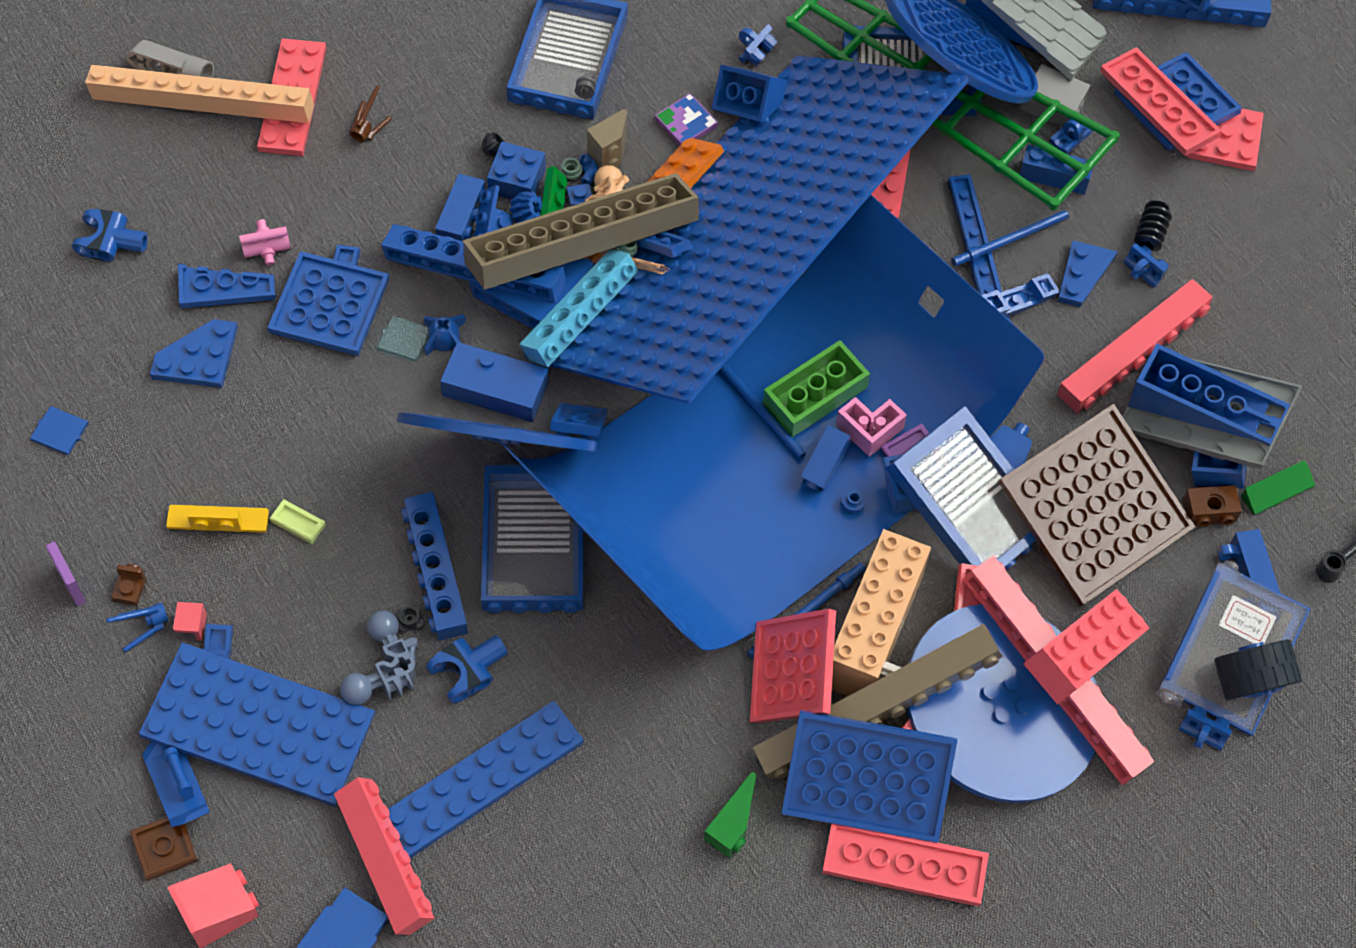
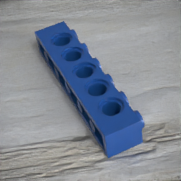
[401,492,468,641]

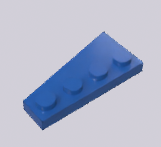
[178,264,276,308]

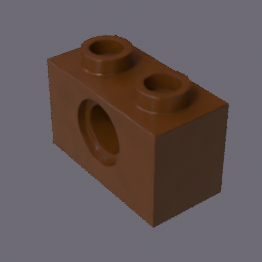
[1182,485,1242,527]

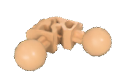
[585,165,629,202]

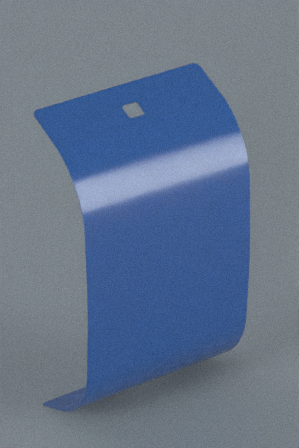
[498,195,1044,651]

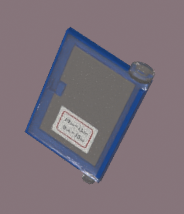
[1156,560,1311,736]

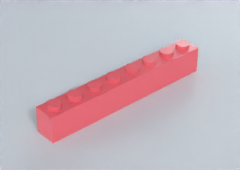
[1057,279,1213,414]

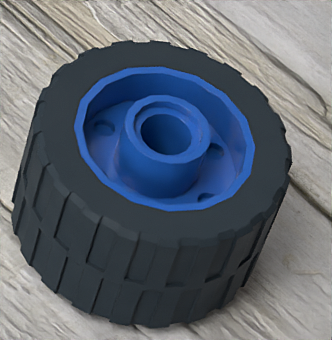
[1214,639,1302,701]

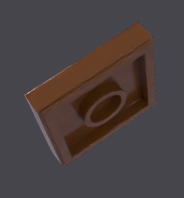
[129,817,198,881]

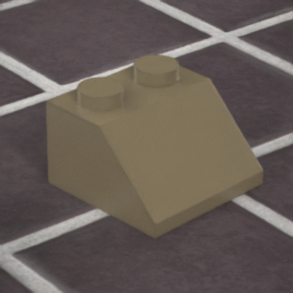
[587,109,627,169]

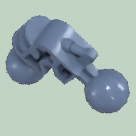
[339,610,418,705]

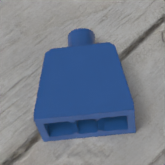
[976,422,1033,473]

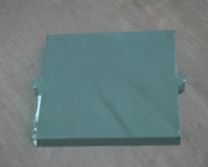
[377,316,429,362]

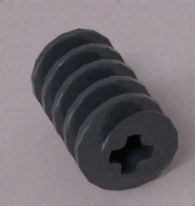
[1134,200,1172,252]

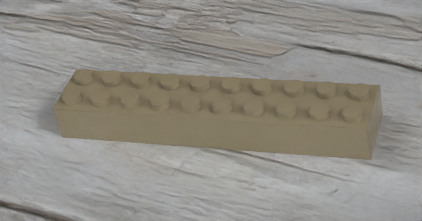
[463,173,699,290]

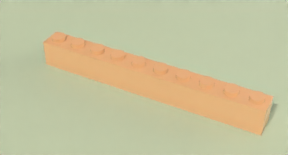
[85,65,314,123]

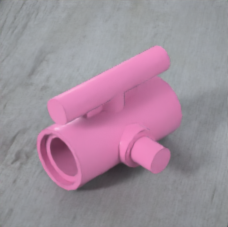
[239,220,291,266]

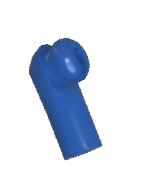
[579,154,598,186]

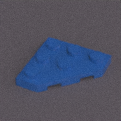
[150,319,238,388]

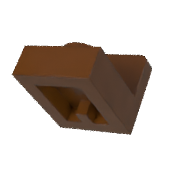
[111,564,146,606]

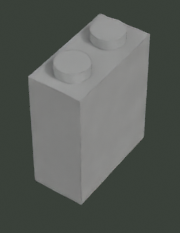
[1020,64,1090,127]

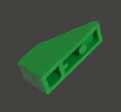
[704,771,756,858]

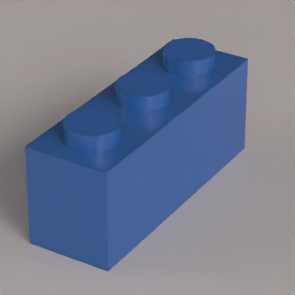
[1019,145,1093,195]
[435,174,485,241]

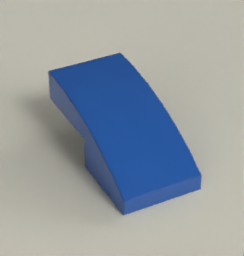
[202,624,233,659]

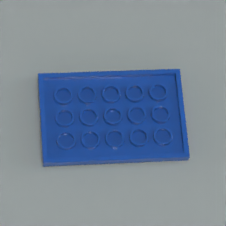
[782,710,958,843]

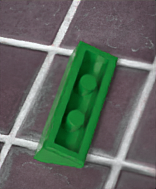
[1241,460,1315,516]

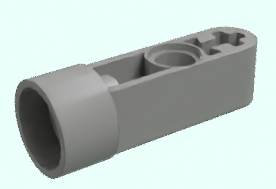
[126,40,214,78]

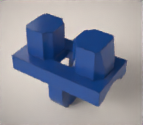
[739,24,778,66]
[1049,119,1093,154]
[1123,243,1169,288]
[1178,706,1232,750]

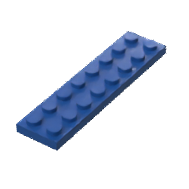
[388,701,584,858]

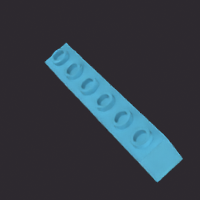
[519,249,639,367]

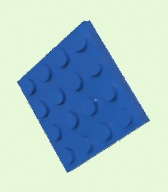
[1114,52,1242,150]
[267,251,390,356]

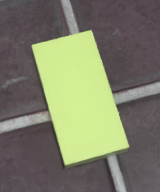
[270,499,326,544]

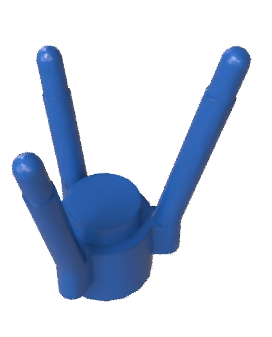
[106,602,168,652]

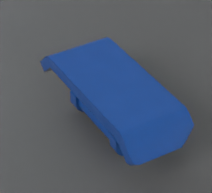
[142,742,210,827]

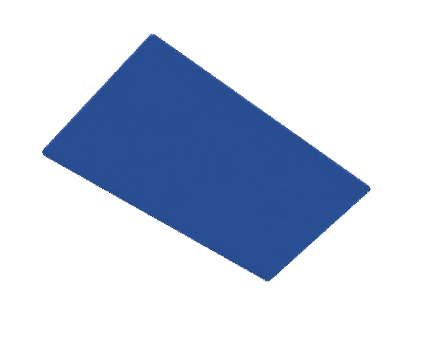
[524,55,969,404]

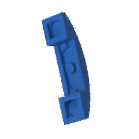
[982,273,1060,317]

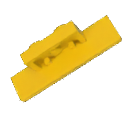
[166,505,269,533]

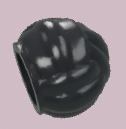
[481,132,504,157]

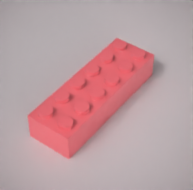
[1023,589,1149,705]

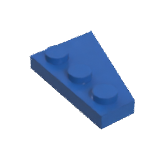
[1058,241,1118,307]

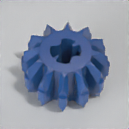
[509,191,542,224]

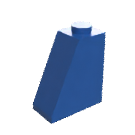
[801,425,853,491]

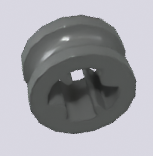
[575,76,596,99]

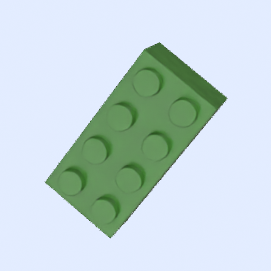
[763,340,870,437]

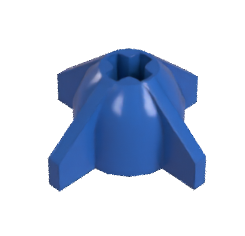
[423,314,466,356]

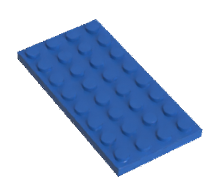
[139,642,375,807]

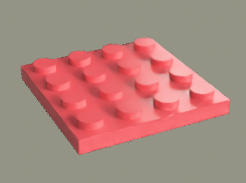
[750,609,836,723]

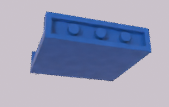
[469,258,595,329]

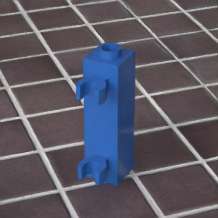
[1217,529,1284,623]

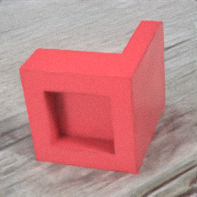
[173,602,207,641]

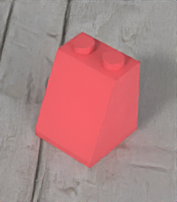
[167,864,260,948]

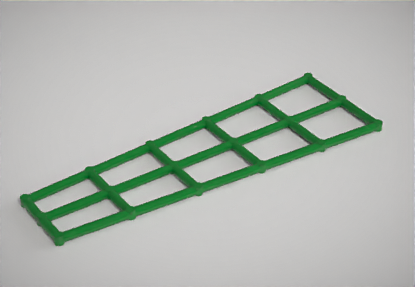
[786,0,1120,211]

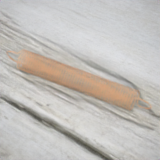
[631,257,669,274]

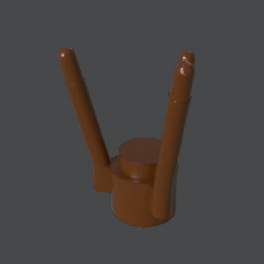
[349,85,392,142]

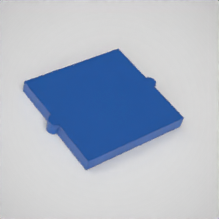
[30,406,89,456]

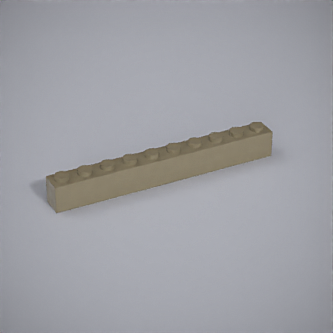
[753,624,1003,780]

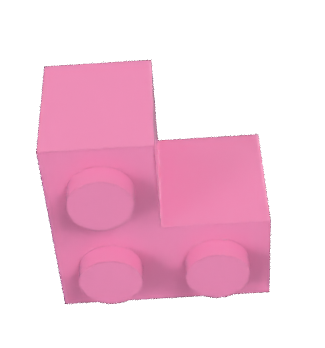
[836,397,907,457]

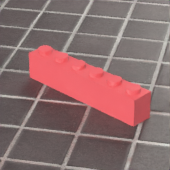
[334,777,435,935]

